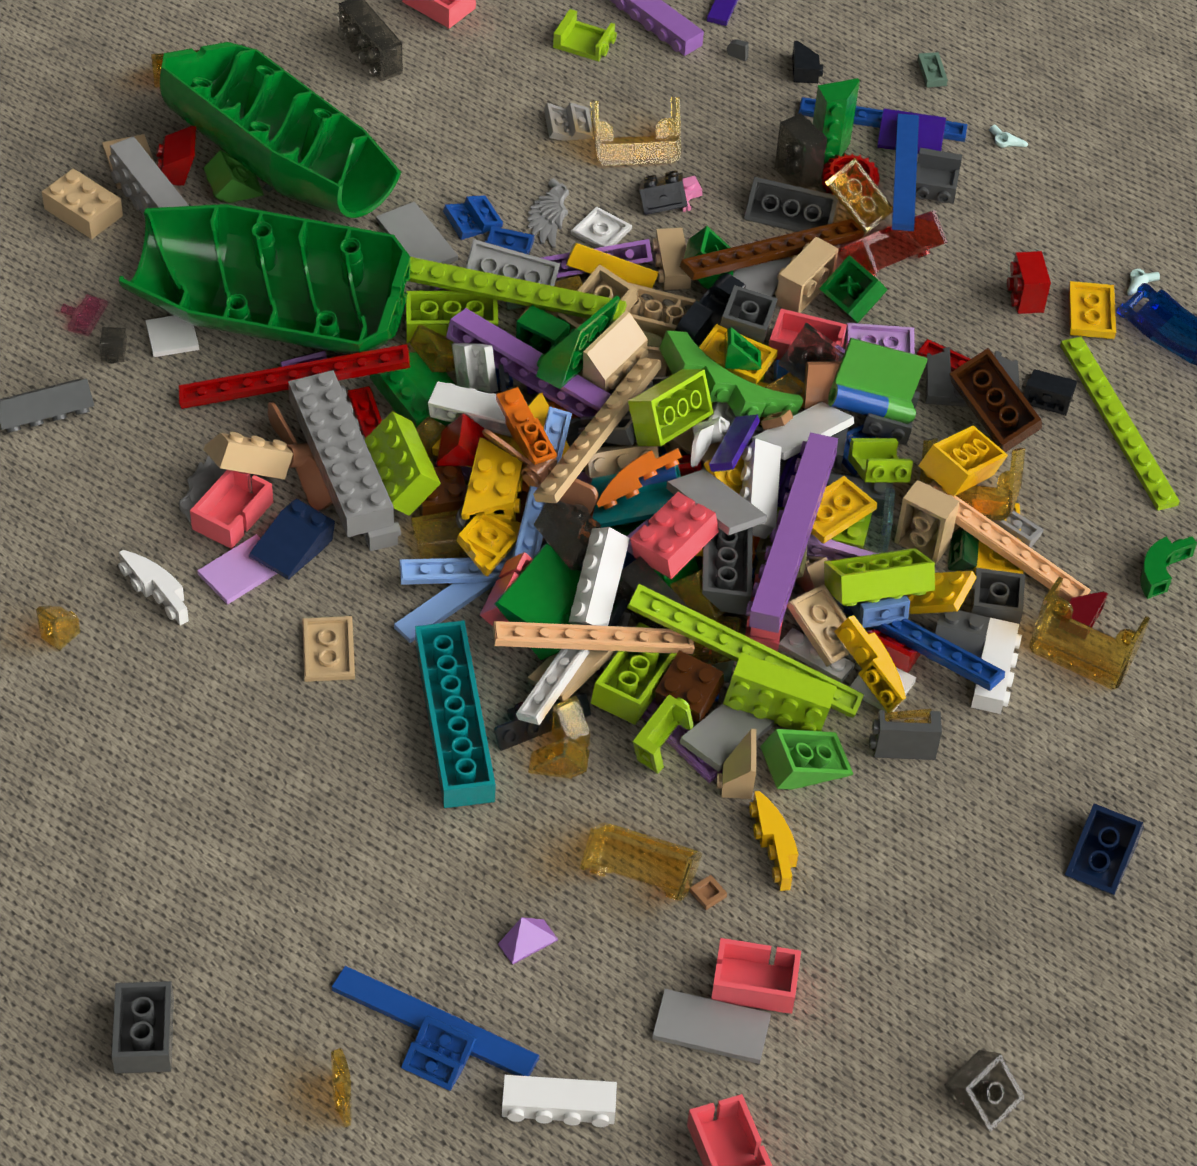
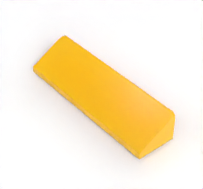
[566,243,659,288]

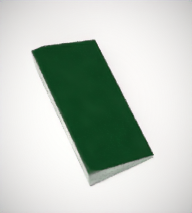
[948,527,979,571]

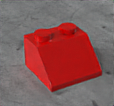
[156,126,196,186]

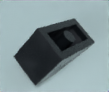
[792,41,823,83]

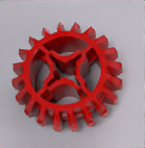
[821,153,880,203]

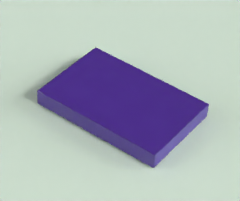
[877,108,946,154]

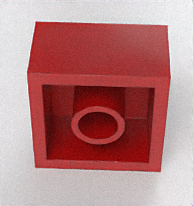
[1007,251,1051,314]

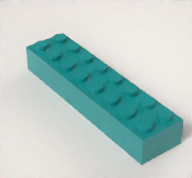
[415,620,496,808]

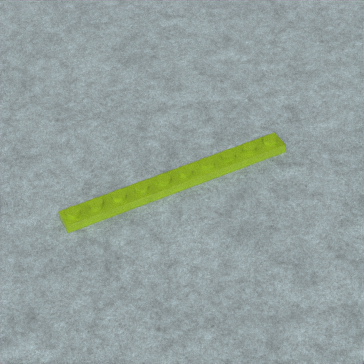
[409,257,627,324]
[1060,336,1180,511]
[627,584,864,718]

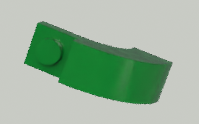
[1140,536,1197,599]

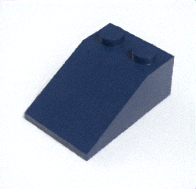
[249,498,335,580]
[1065,804,1144,895]

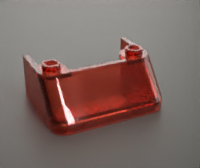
[838,210,948,277]

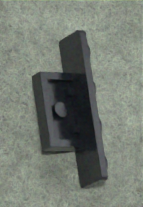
[494,692,591,751]

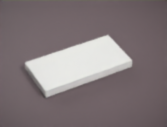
[752,402,854,460]

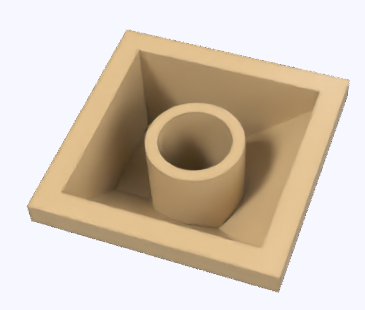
[716,729,756,799]

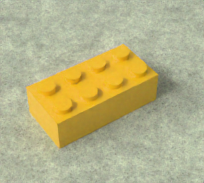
[918,426,1008,497]

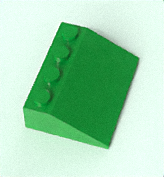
[536,295,620,389]
[370,352,457,437]
[494,544,582,660]

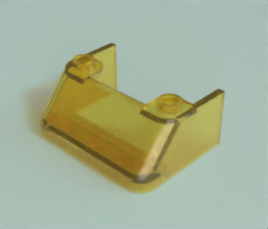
[591,96,682,166]
[920,438,1025,521]
[1029,577,1150,690]
[579,823,702,901]

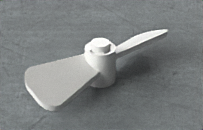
[691,402,732,467]

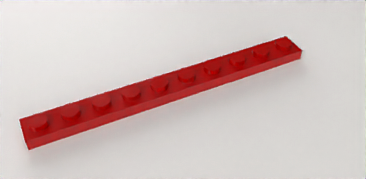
[179,344,410,409]

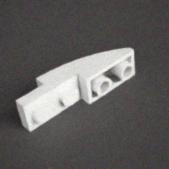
[118,550,189,625]

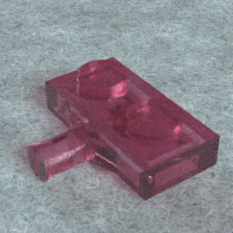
[61,294,108,336]

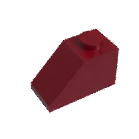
[1057,591,1108,639]

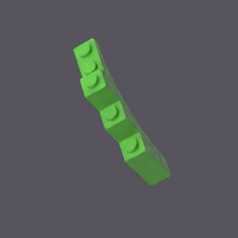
[659,330,803,419]

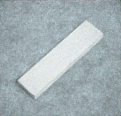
[516,649,590,725]

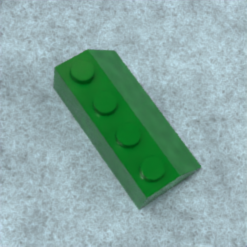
[809,78,860,165]

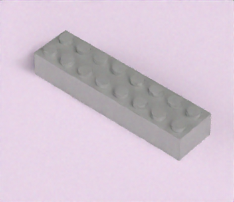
[288,370,394,537]

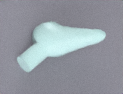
[989,125,1028,148]
[1127,269,1160,296]

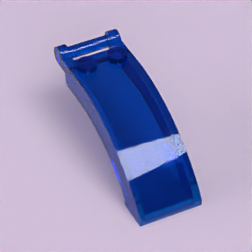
[1116,283,1197,365]

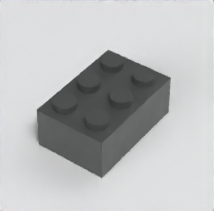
[112,981,174,1074]

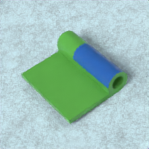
[828,338,928,424]

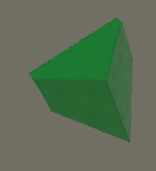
[725,327,761,370]

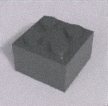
[720,285,778,344]
[970,568,1025,629]

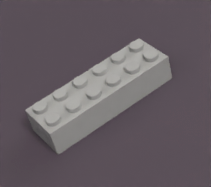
[109,136,189,220]

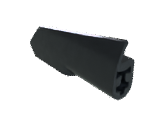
[675,273,746,347]

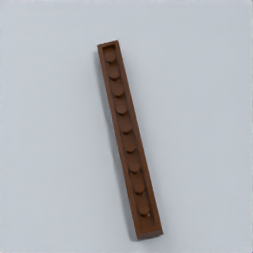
[679,219,865,280]

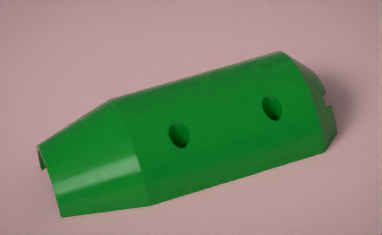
[160,42,401,218]
[118,204,411,354]

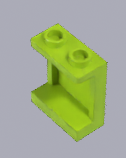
[553,9,617,62]
[848,438,913,482]
[632,695,694,774]

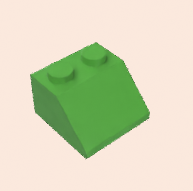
[204,150,264,203]

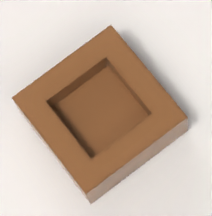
[761,409,793,430]
[690,875,727,910]

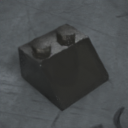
[944,1050,1025,1133]

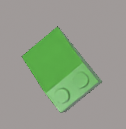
[760,729,853,789]

